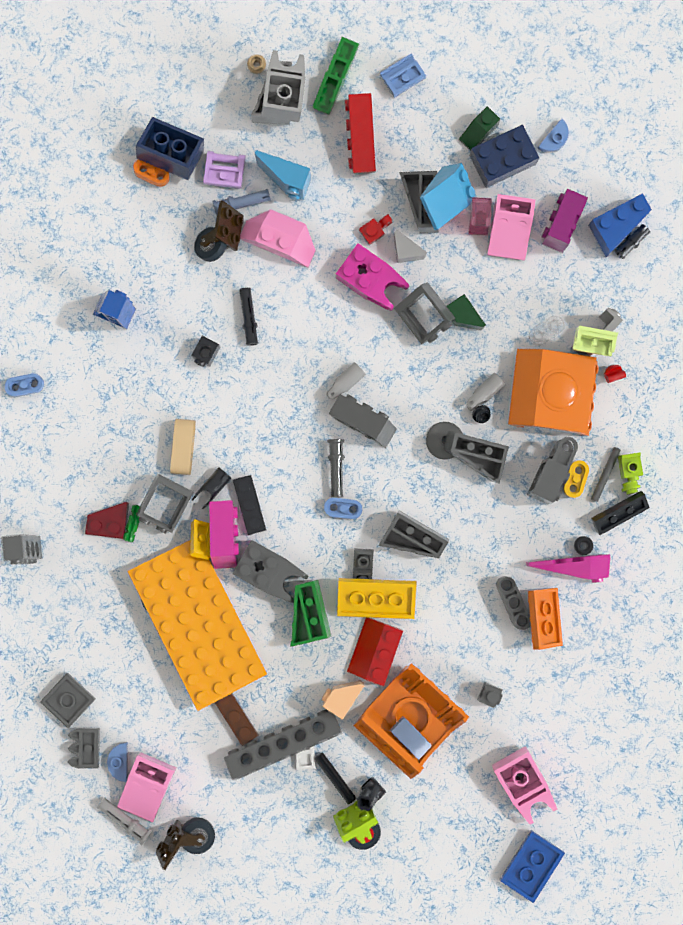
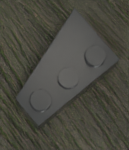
[328,394,397,448]
[444,431,509,484]

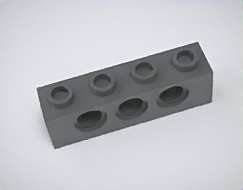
[2,535,42,565]

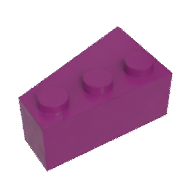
[541,188,588,253]

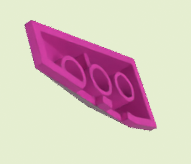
[526,554,610,583]

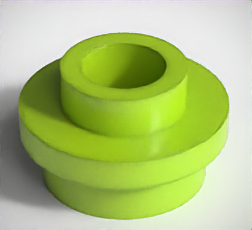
[621,481,641,495]

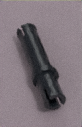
[239,287,259,346]

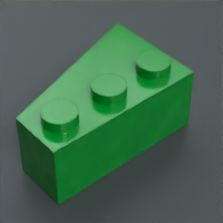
[290,580,332,647]

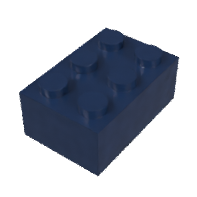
[136,117,204,180]
[469,124,539,188]

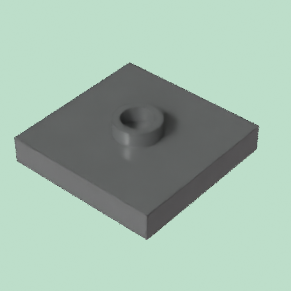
[40,673,96,728]

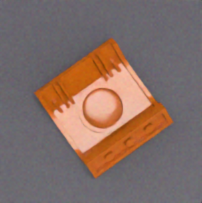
[508,349,599,436]
[353,663,469,779]

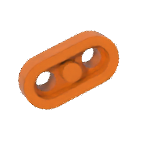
[133,159,170,187]

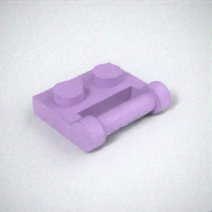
[203,151,246,189]

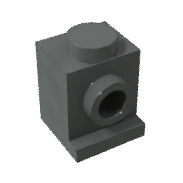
[477,682,503,708]

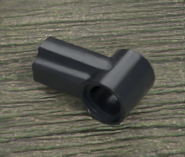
[357,777,386,811]

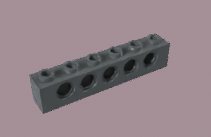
[224,709,342,780]

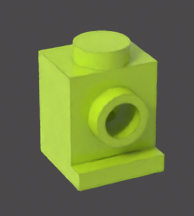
[618,452,643,482]

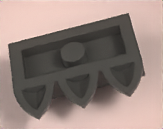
[68,728,100,768]

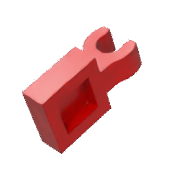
[359,214,393,246]

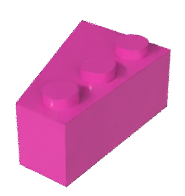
[209,500,239,569]

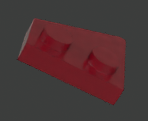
[85,502,129,539]

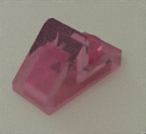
[468,197,492,235]

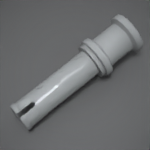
[97,797,152,846]

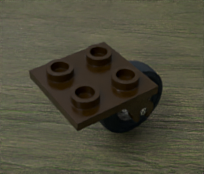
[194,200,244,262]
[156,817,215,870]

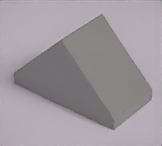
[394,230,427,263]

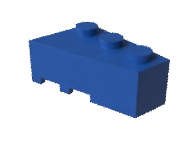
[588,193,652,257]
[93,290,136,329]

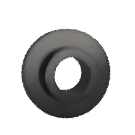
[472,405,491,424]
[574,536,593,555]

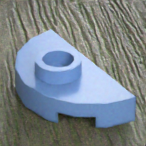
[538,119,569,152]
[107,742,128,782]

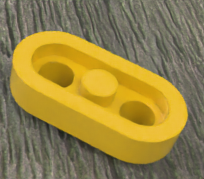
[563,460,589,498]

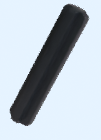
[315,753,356,804]

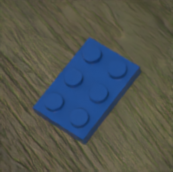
[500,830,565,903]

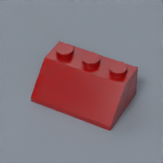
[347,617,403,686]

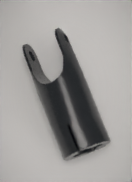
[192,467,231,509]

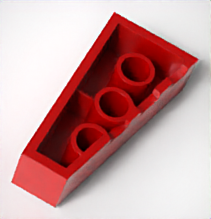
[345,93,376,174]

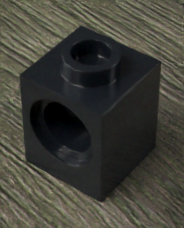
[191,335,221,367]

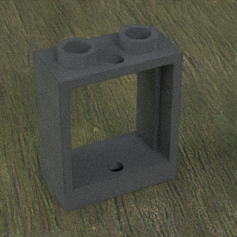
[394,282,456,345]
[136,473,193,534]

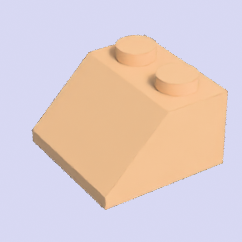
[322,680,364,720]

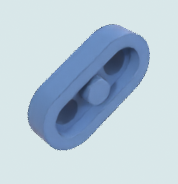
[5,373,44,397]
[324,498,362,519]

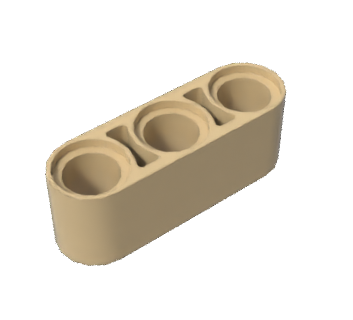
[170,419,196,475]

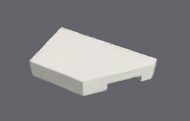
[295,738,316,770]

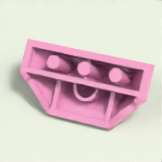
[240,209,316,268]

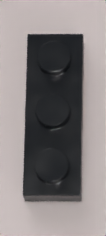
[233,475,267,535]
[591,491,650,535]

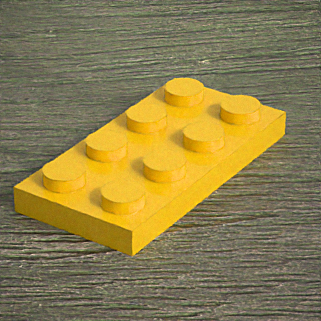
[337,578,417,619]

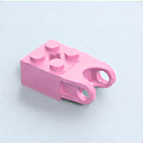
[492,746,557,825]

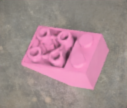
[487,194,536,261]
[117,752,177,822]

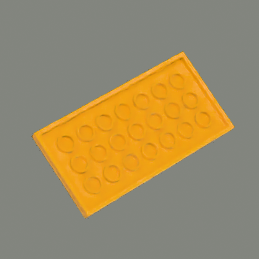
[127,540,267,711]

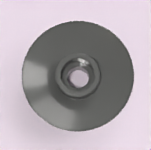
[426,422,463,460]

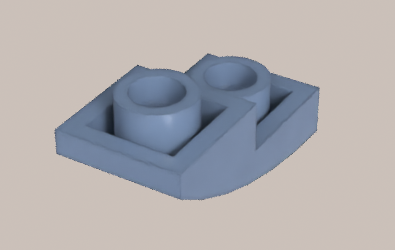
[389,716,432,760]

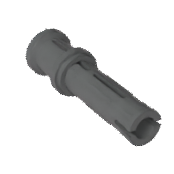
[327,439,345,497]

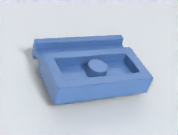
[380,53,426,98]

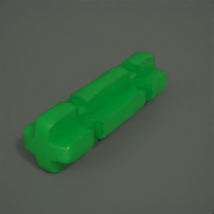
[123,505,140,542]

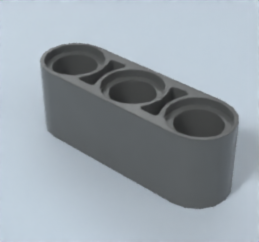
[496,576,531,630]

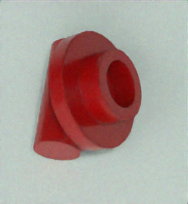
[604,365,626,383]

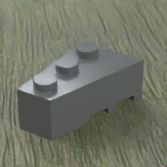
[399,171,439,233]
[379,510,449,559]

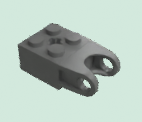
[527,437,578,505]
[233,540,309,603]

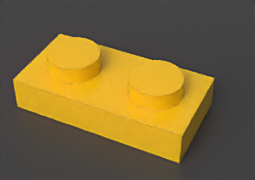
[190,519,210,560]

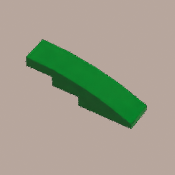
[312,37,360,115]

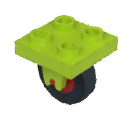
[333,801,381,850]

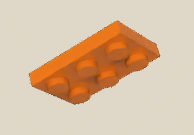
[528,588,563,650]

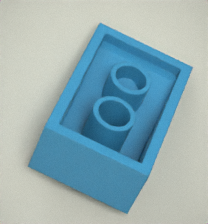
[255,150,311,201]
[420,163,476,230]

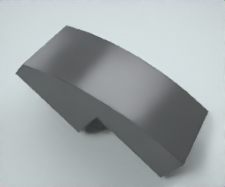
[353,548,374,579]

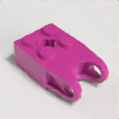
[336,243,409,311]

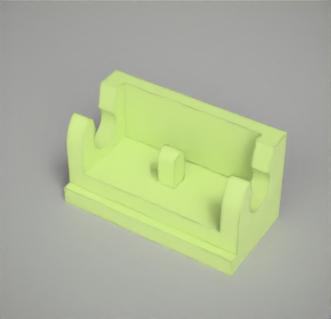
[572,326,618,357]

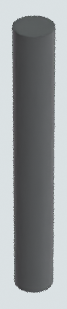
[591,447,621,502]

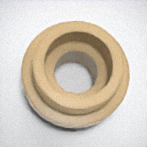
[247,55,266,74]

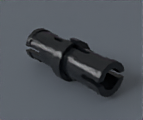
[615,224,650,259]

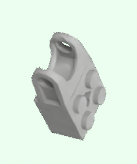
[261,50,305,122]

